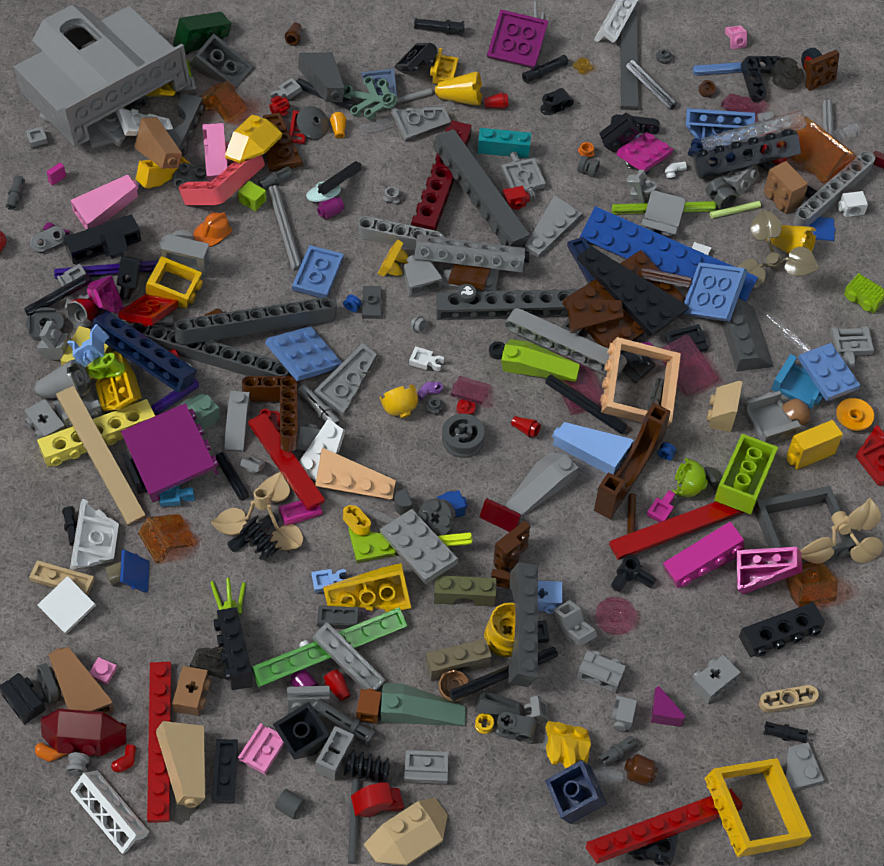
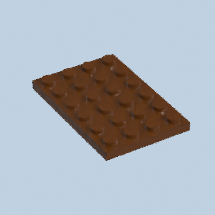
[562,250,685,349]

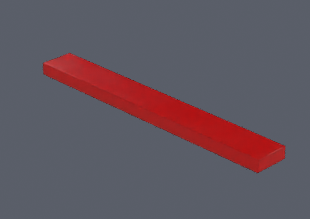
[609,502,755,560]

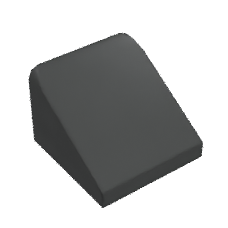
[704,466,722,490]

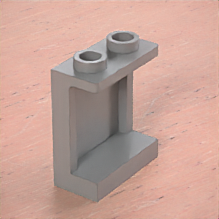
[744,391,801,444]

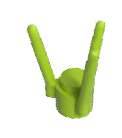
[210,578,246,615]

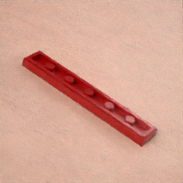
[248,413,325,511]

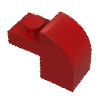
[351,783,404,817]

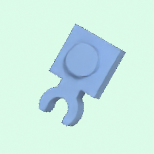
[311,569,346,593]

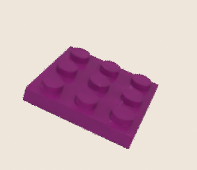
[487,9,548,68]

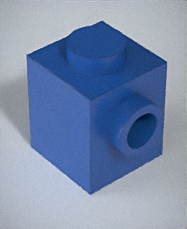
[437,490,468,518]

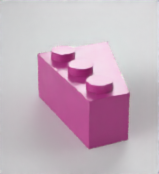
[737,547,802,594]

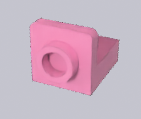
[725,25,747,49]

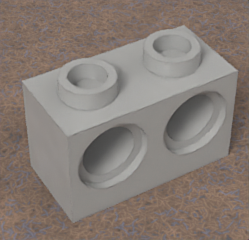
[315,726,354,781]

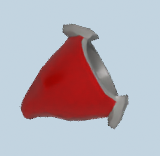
[65,298,100,328]

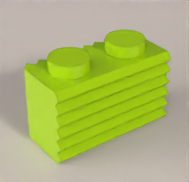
[843,273,884,314]

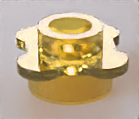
[573,57,593,74]

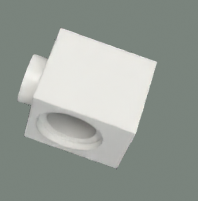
[838,191,868,217]

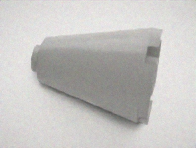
[35,359,91,399]

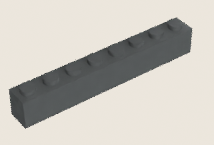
[433,129,530,247]

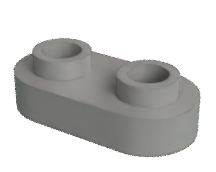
[30,226,66,252]

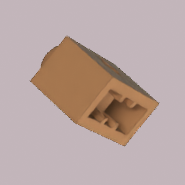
[172,666,211,716]

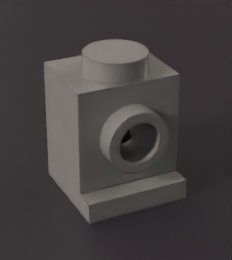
[611,696,637,732]

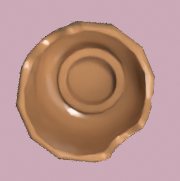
[782,399,811,426]
[438,670,469,702]

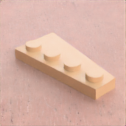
[315,448,396,500]

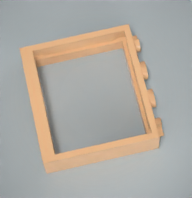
[600,337,681,427]

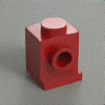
[502,186,530,210]

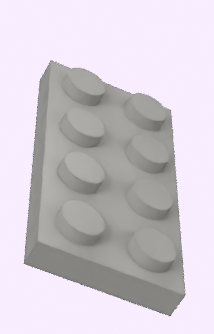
[379,509,458,584]

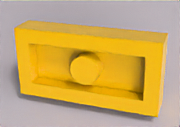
[377,239,409,276]

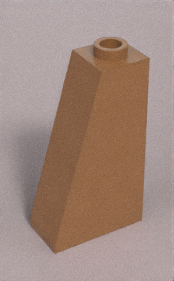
[134,117,182,169]
[48,647,114,714]

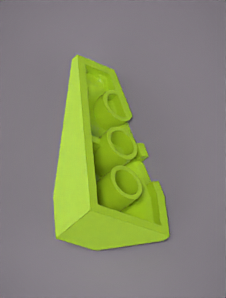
[501,339,580,382]

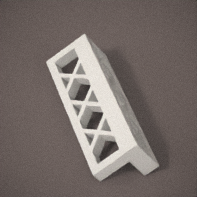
[594,0,638,43]
[70,770,149,854]

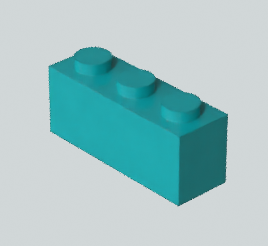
[477,128,531,159]

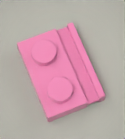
[238,723,284,775]

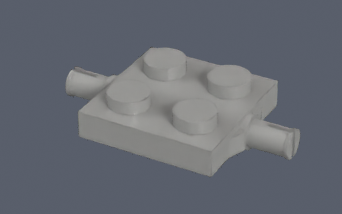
[501,152,546,200]

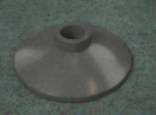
[297,106,329,140]

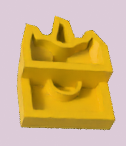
[545,721,591,769]

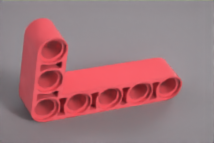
[178,155,265,205]

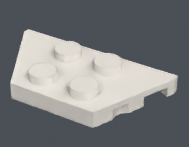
[70,499,119,570]

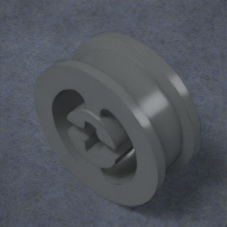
[442,414,485,458]

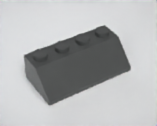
[721,298,773,371]

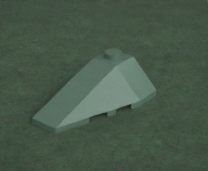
[381,683,465,726]

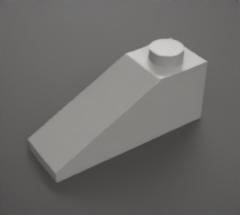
[224,391,250,452]

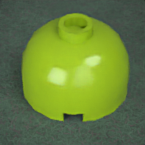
[673,458,708,498]

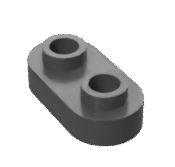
[36,663,61,704]

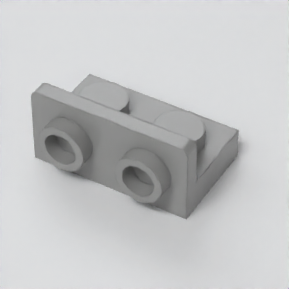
[722,164,760,196]

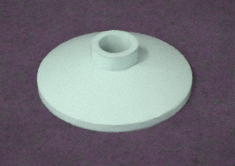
[306,181,341,202]

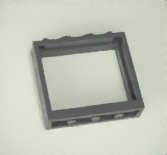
[754,486,855,566]

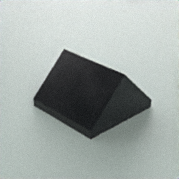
[273,702,330,760]

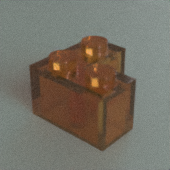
[199,81,247,123]

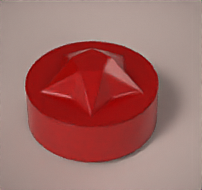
[456,398,475,415]

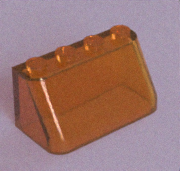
[779,113,857,184]

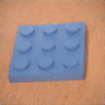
[683,262,748,322]
[265,326,342,381]

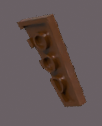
[263,113,303,172]

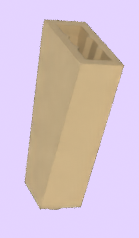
[156,721,205,808]

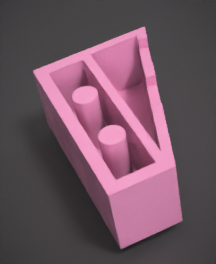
[202,123,231,182]

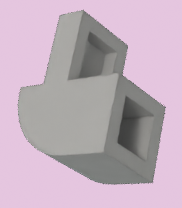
[37,321,71,360]
[553,600,597,646]

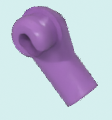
[417,382,443,401]

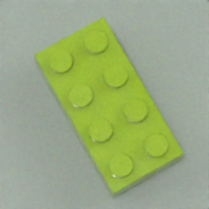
[714,434,778,515]

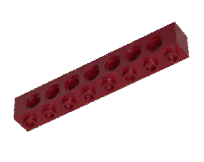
[411,120,472,231]

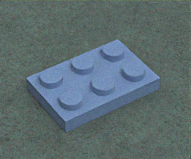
[292,245,344,298]
[798,343,860,401]

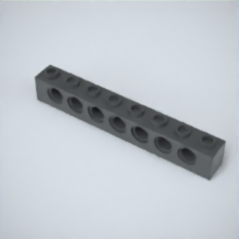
[436,289,579,320]

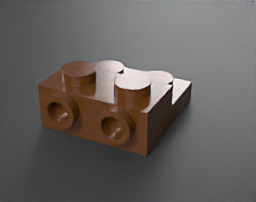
[493,521,530,571]

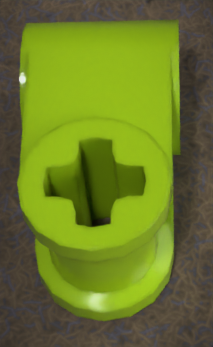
[87,352,126,379]

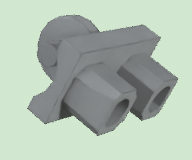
[627,170,657,203]

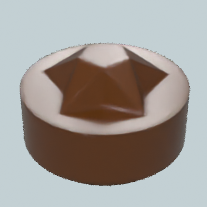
[698,80,716,97]

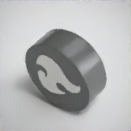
[457,284,476,302]

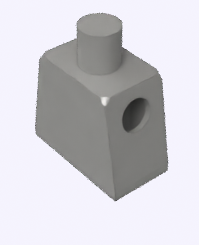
[404,255,442,298]

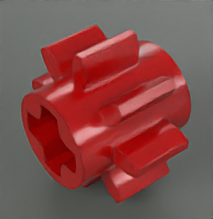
[269,96,290,117]

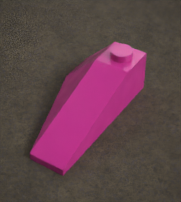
[87,275,124,314]

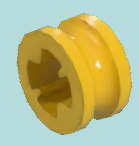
[475,713,494,734]

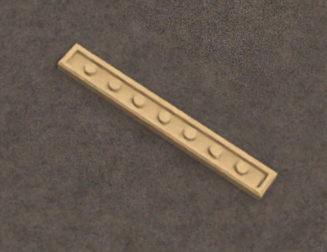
[56,386,146,525]

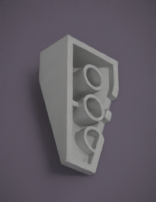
[505,452,579,517]

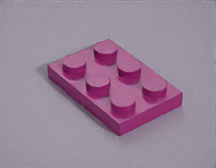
[616,132,674,172]

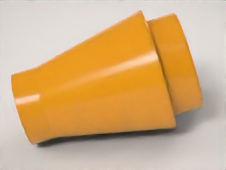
[330,112,347,138]

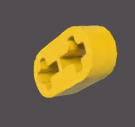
[342,505,371,536]

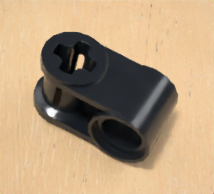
[540,88,574,115]

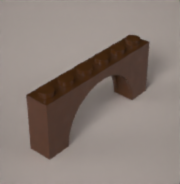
[594,403,671,520]

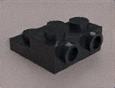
[394,43,438,71]

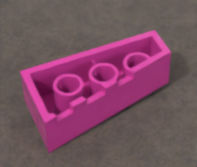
[663,522,745,588]

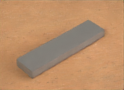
[311,622,386,690]

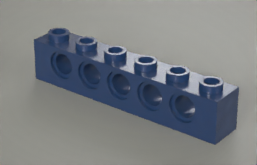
[90,311,197,393]

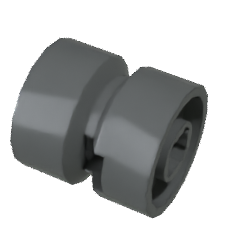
[705,177,738,210]

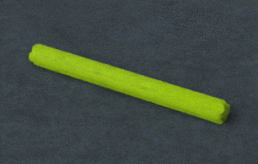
[612,201,716,214]

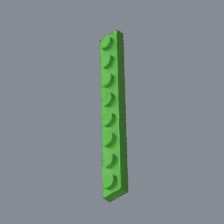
[251,607,407,687]

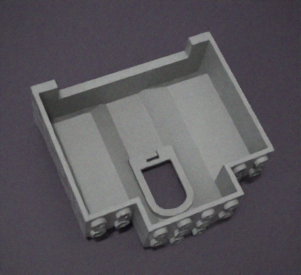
[13,5,191,147]

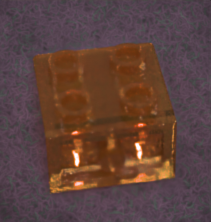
[138,514,197,563]

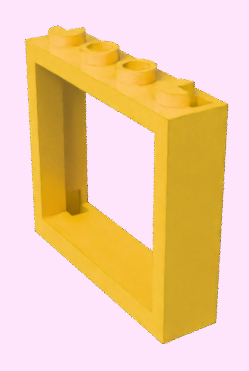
[704,758,812,857]

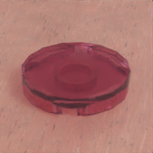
[595,597,636,635]

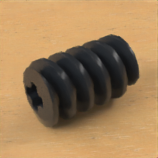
[240,515,282,560]
[344,749,390,783]

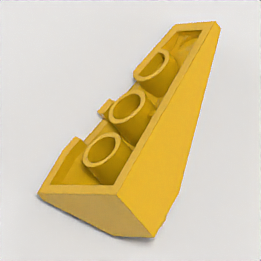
[323,563,411,612]

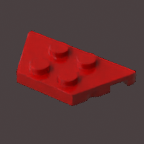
[855,425,884,486]

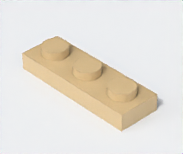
[29,560,95,596]

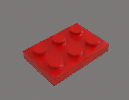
[118,294,178,326]

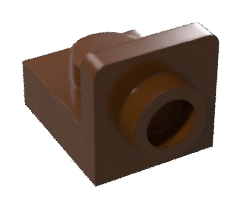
[491,564,517,589]

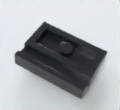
[664,324,709,358]
[620,350,655,383]

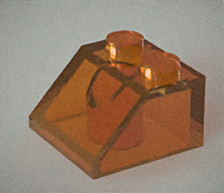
[786,562,838,607]

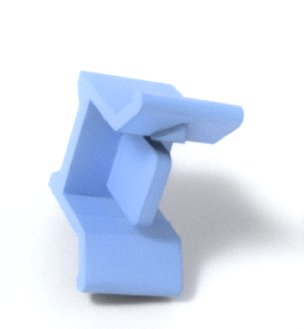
[67,324,109,367]

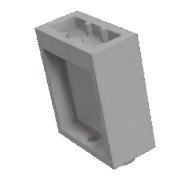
[159,234,211,278]

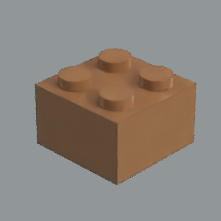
[764,161,808,214]

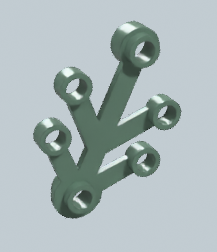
[343,76,398,120]

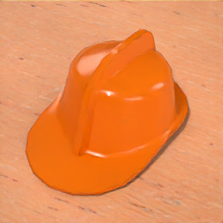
[193,212,232,246]

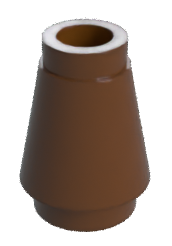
[284,23,302,46]

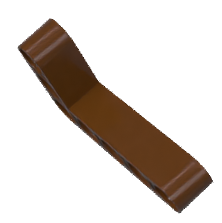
[242,376,298,452]

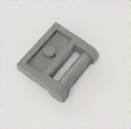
[830,326,874,355]

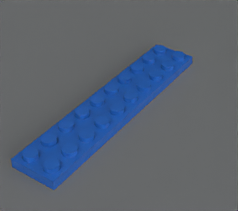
[579,206,758,302]

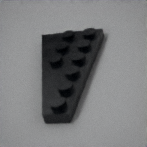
[577,246,689,337]

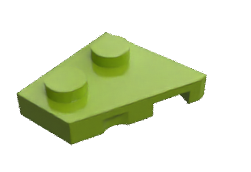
[348,527,396,563]

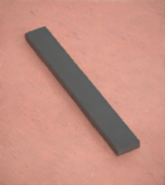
[620,10,638,111]

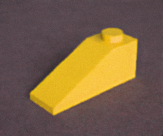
[135,156,190,189]

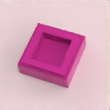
[46,162,66,186]

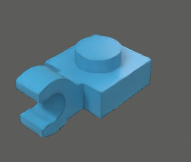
[160,485,195,507]

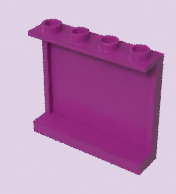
[121,403,219,503]

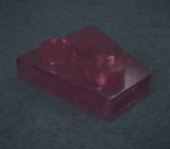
[721,93,766,116]

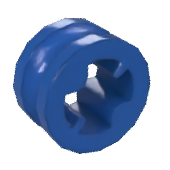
[343,294,362,313]
[657,442,677,461]

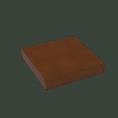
[448,264,491,290]

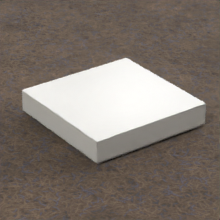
[38,576,96,634]

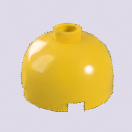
[379,384,418,419]

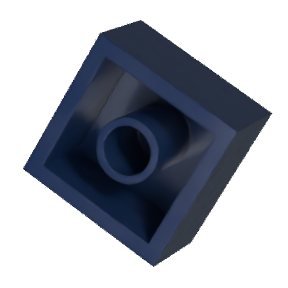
[545,760,607,824]

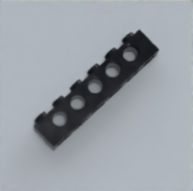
[692,129,801,178]

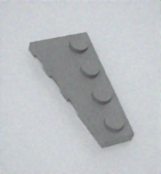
[525,195,582,258]

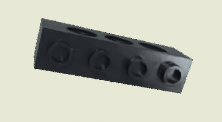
[739,602,825,657]

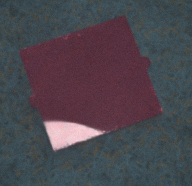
[450,376,490,405]

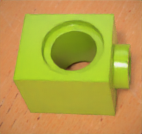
[238,181,266,212]

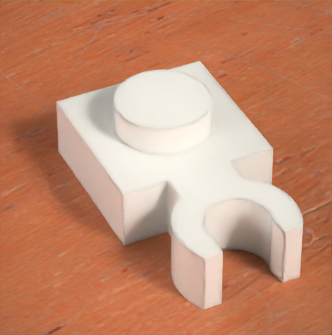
[409,346,444,371]

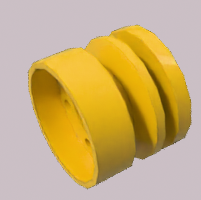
[484,603,515,657]

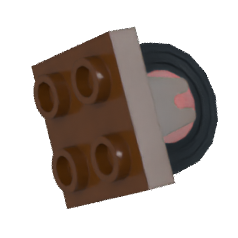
[801,48,840,91]

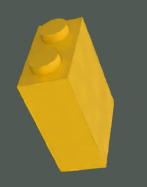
[786,420,843,470]

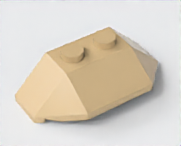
[364,798,448,866]

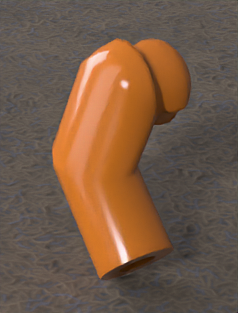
[35,743,68,762]

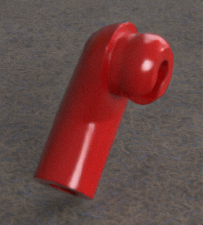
[111,745,136,773]

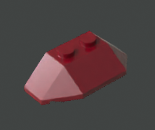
[41,708,127,756]

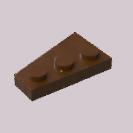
[567,298,624,334]

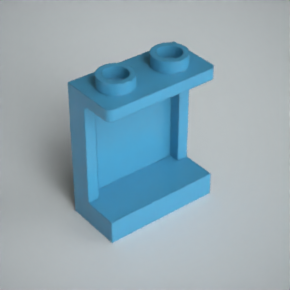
[771,354,823,409]

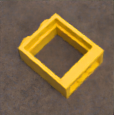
[145,256,203,309]

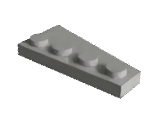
[314,343,377,416]

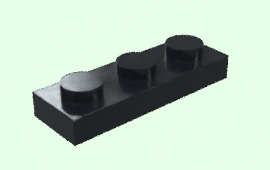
[212,739,238,803]

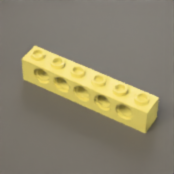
[37,399,155,467]

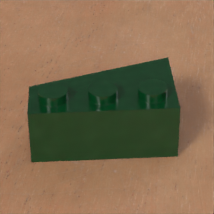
[173,11,232,55]

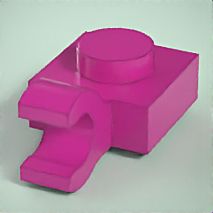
[646,490,675,522]

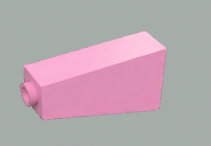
[71,175,139,229]

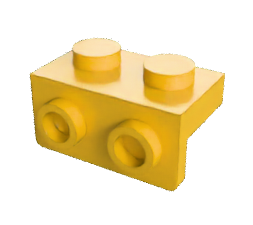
[430,48,459,84]

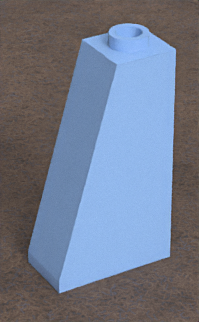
[552,422,634,475]

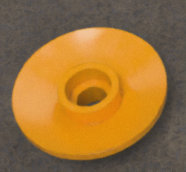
[836,398,874,431]

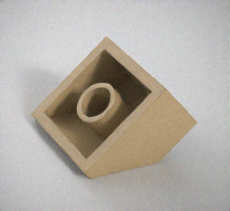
[706,381,743,432]

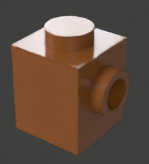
[356,688,382,724]

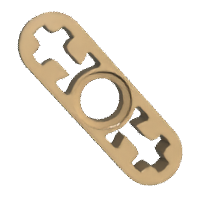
[759,685,819,713]

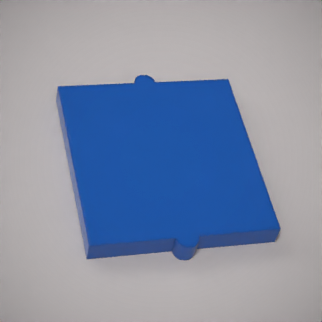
[809,217,836,241]
[120,549,149,592]

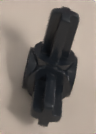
[611,555,656,592]

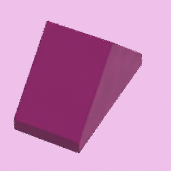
[651,686,686,727]

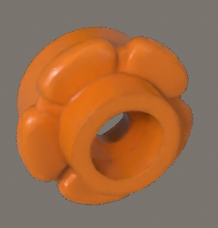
[578,142,595,157]

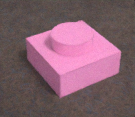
[89,657,117,685]

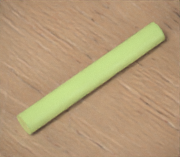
[710,201,761,219]

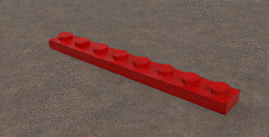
[147,661,171,823]
[585,789,743,864]

